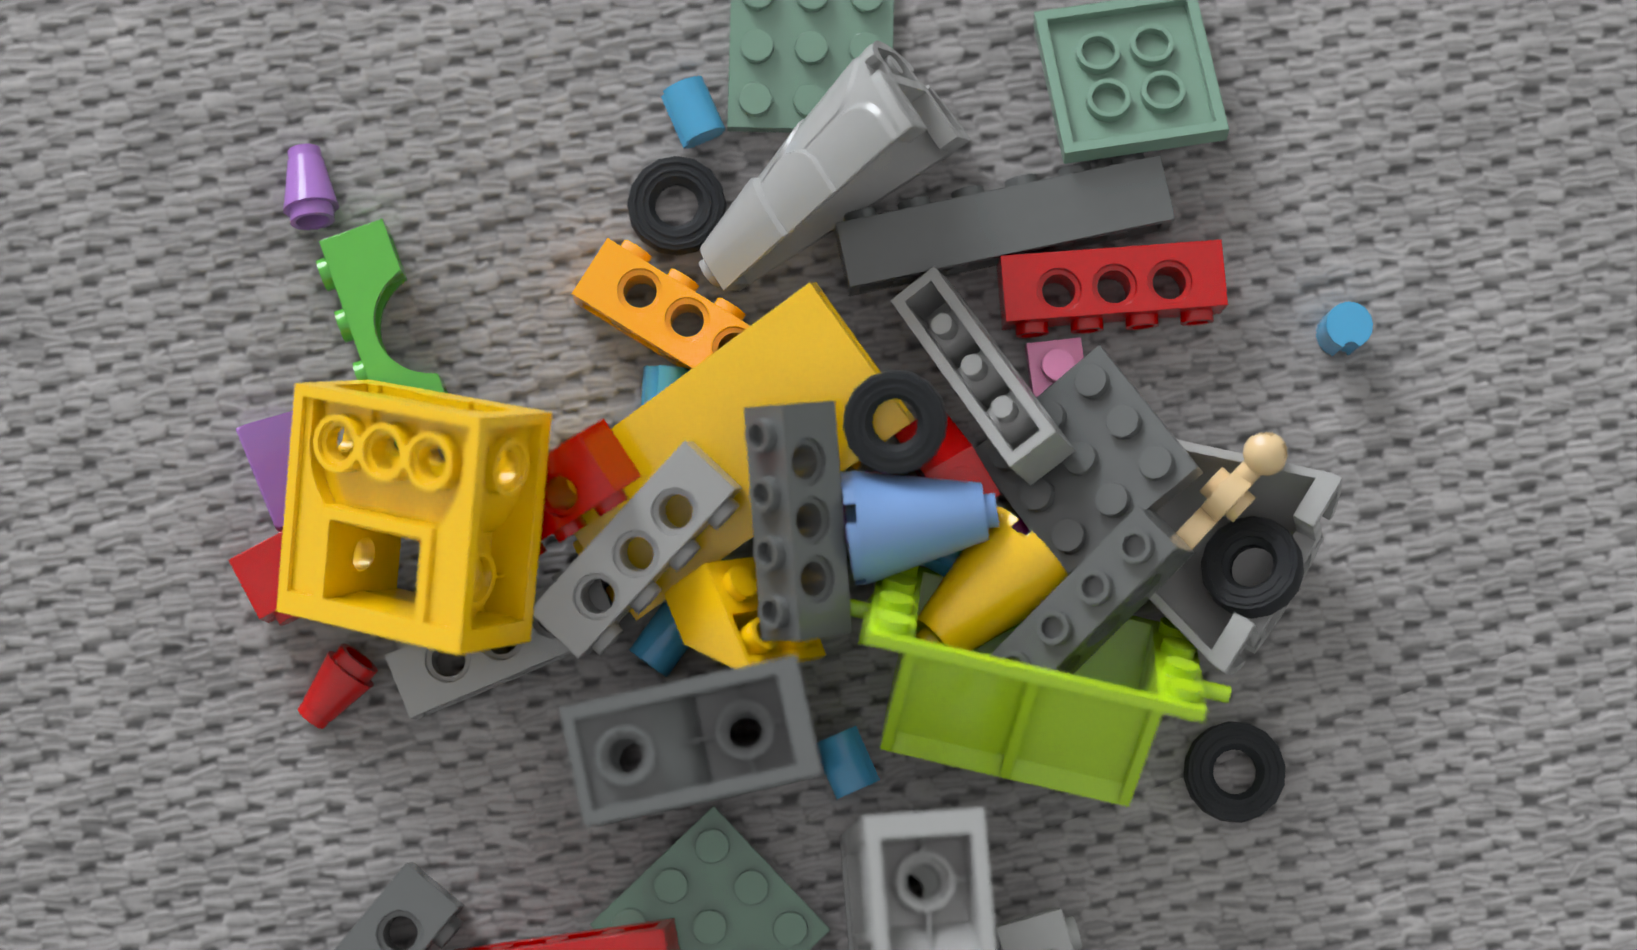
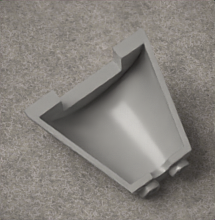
[1150,440,1342,675]

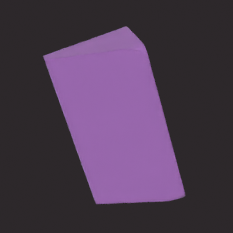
[236,411,293,532]

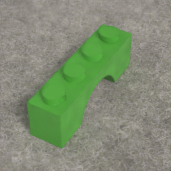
[316,219,448,451]

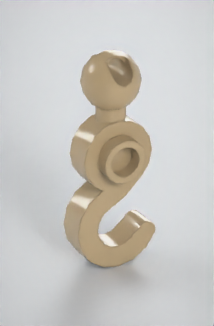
[1176,432,1288,550]

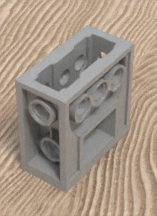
[840,807,997,950]

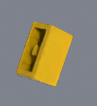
[663,557,826,669]

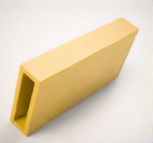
[567,282,915,621]

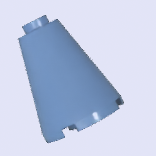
[841,471,999,585]

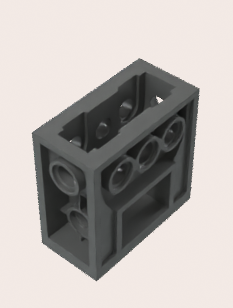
[559,655,823,827]

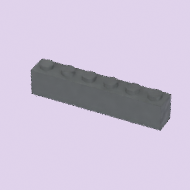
[835,153,1175,296]

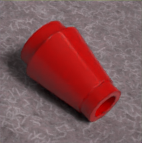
[297,643,378,729]

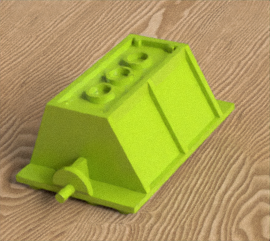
[850,566,1232,807]

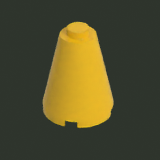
[915,506,1068,651]

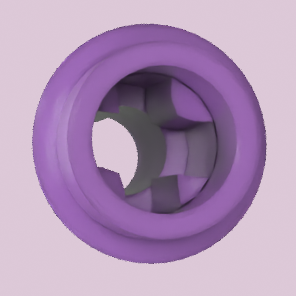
[283,144,339,230]

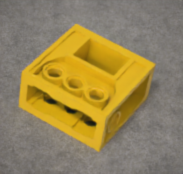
[277,380,552,655]

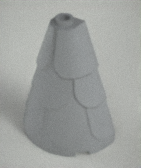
[699,41,971,291]

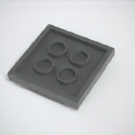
[975,345,1203,576]

